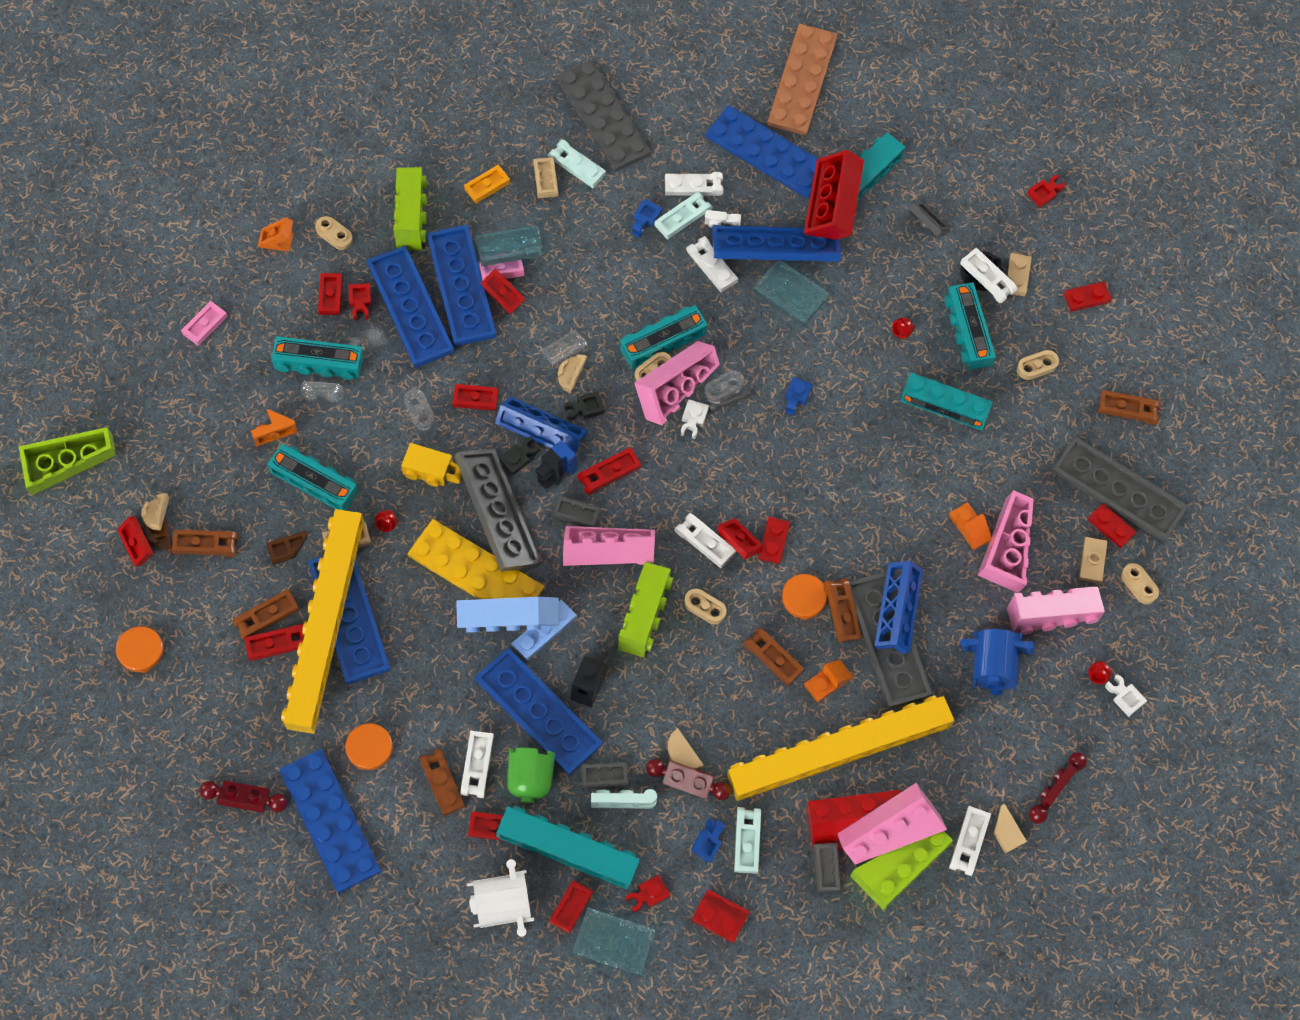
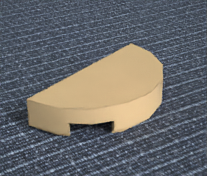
[558,354,588,394]
[141,493,169,530]
[668,728,704,769]

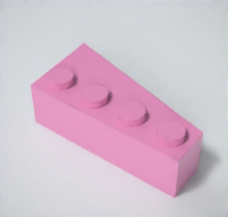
[634,341,720,425]
[978,490,1034,593]
[563,526,655,566]
[1007,587,1105,635]
[837,783,947,865]

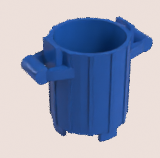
[960,629,1035,695]

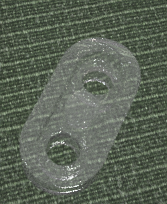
[704,370,744,404]
[300,381,345,402]
[404,389,435,430]

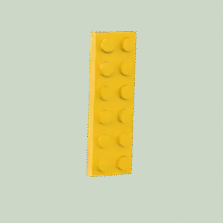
[407,519,545,599]

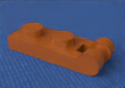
[1098,390,1161,425]
[172,530,238,557]
[824,578,862,643]
[232,589,300,641]
[743,627,805,686]
[418,748,465,817]

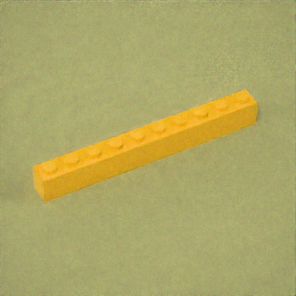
[281,509,364,734]
[727,696,954,801]

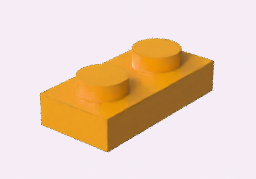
[464,165,510,204]

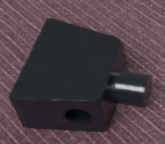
[570,656,608,708]

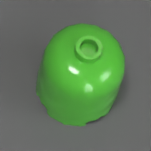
[507,748,555,804]

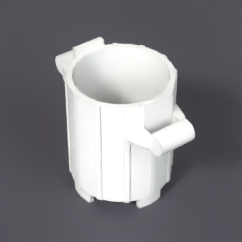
[467,859,534,937]

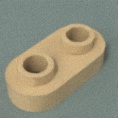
[315,216,353,250]
[1017,350,1059,380]
[635,352,671,382]
[1121,563,1159,604]
[684,589,726,624]

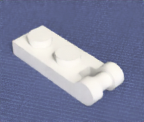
[665,172,723,196]
[686,236,738,292]
[960,248,1017,303]
[674,513,736,568]
[461,731,494,798]
[949,806,991,876]

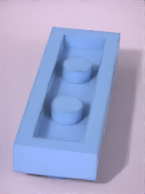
[511,600,577,661]

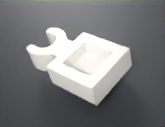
[705,210,741,228]
[681,399,709,439]
[1105,674,1147,717]

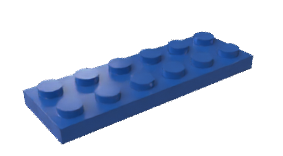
[705,105,818,199]
[426,224,496,347]
[712,225,841,262]
[366,245,454,368]
[308,556,391,685]
[474,648,603,776]
[279,748,382,894]

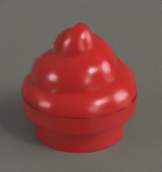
[892,317,915,339]
[375,510,397,532]
[1088,661,1112,684]

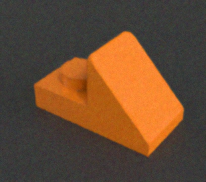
[258,217,294,252]
[251,409,298,447]
[948,502,991,551]
[804,660,854,703]

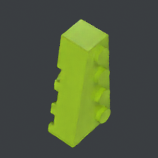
[393,167,427,251]
[18,427,116,495]
[618,562,673,658]
[850,831,953,910]

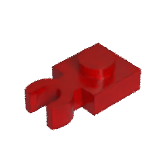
[1027,175,1066,208]
[348,283,371,321]
[625,875,670,912]

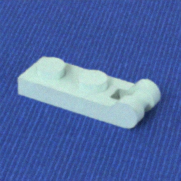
[548,140,606,188]
[654,192,713,240]
[591,789,657,809]
[734,807,761,874]

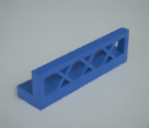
[495,397,588,454]
[874,561,923,654]

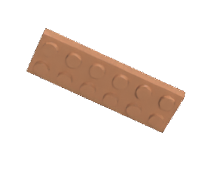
[767,24,838,136]

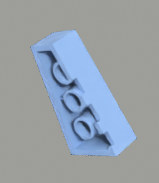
[457,597,559,632]

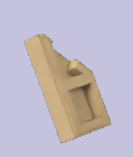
[993,804,1027,854]

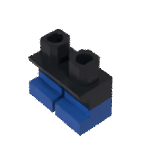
[535,440,578,489]

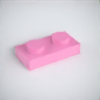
[479,256,525,281]
[181,301,228,346]

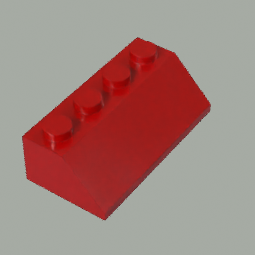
[804,149,864,240]
[806,790,901,851]

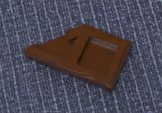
[143,516,173,555]
[266,531,308,565]

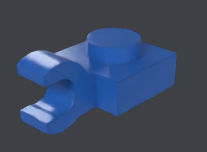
[632,199,662,238]
[785,377,813,416]
[691,818,725,863]

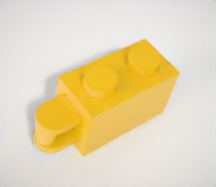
[401,443,462,487]

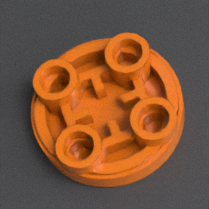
[782,574,827,620]
[116,626,164,673]
[345,723,393,770]

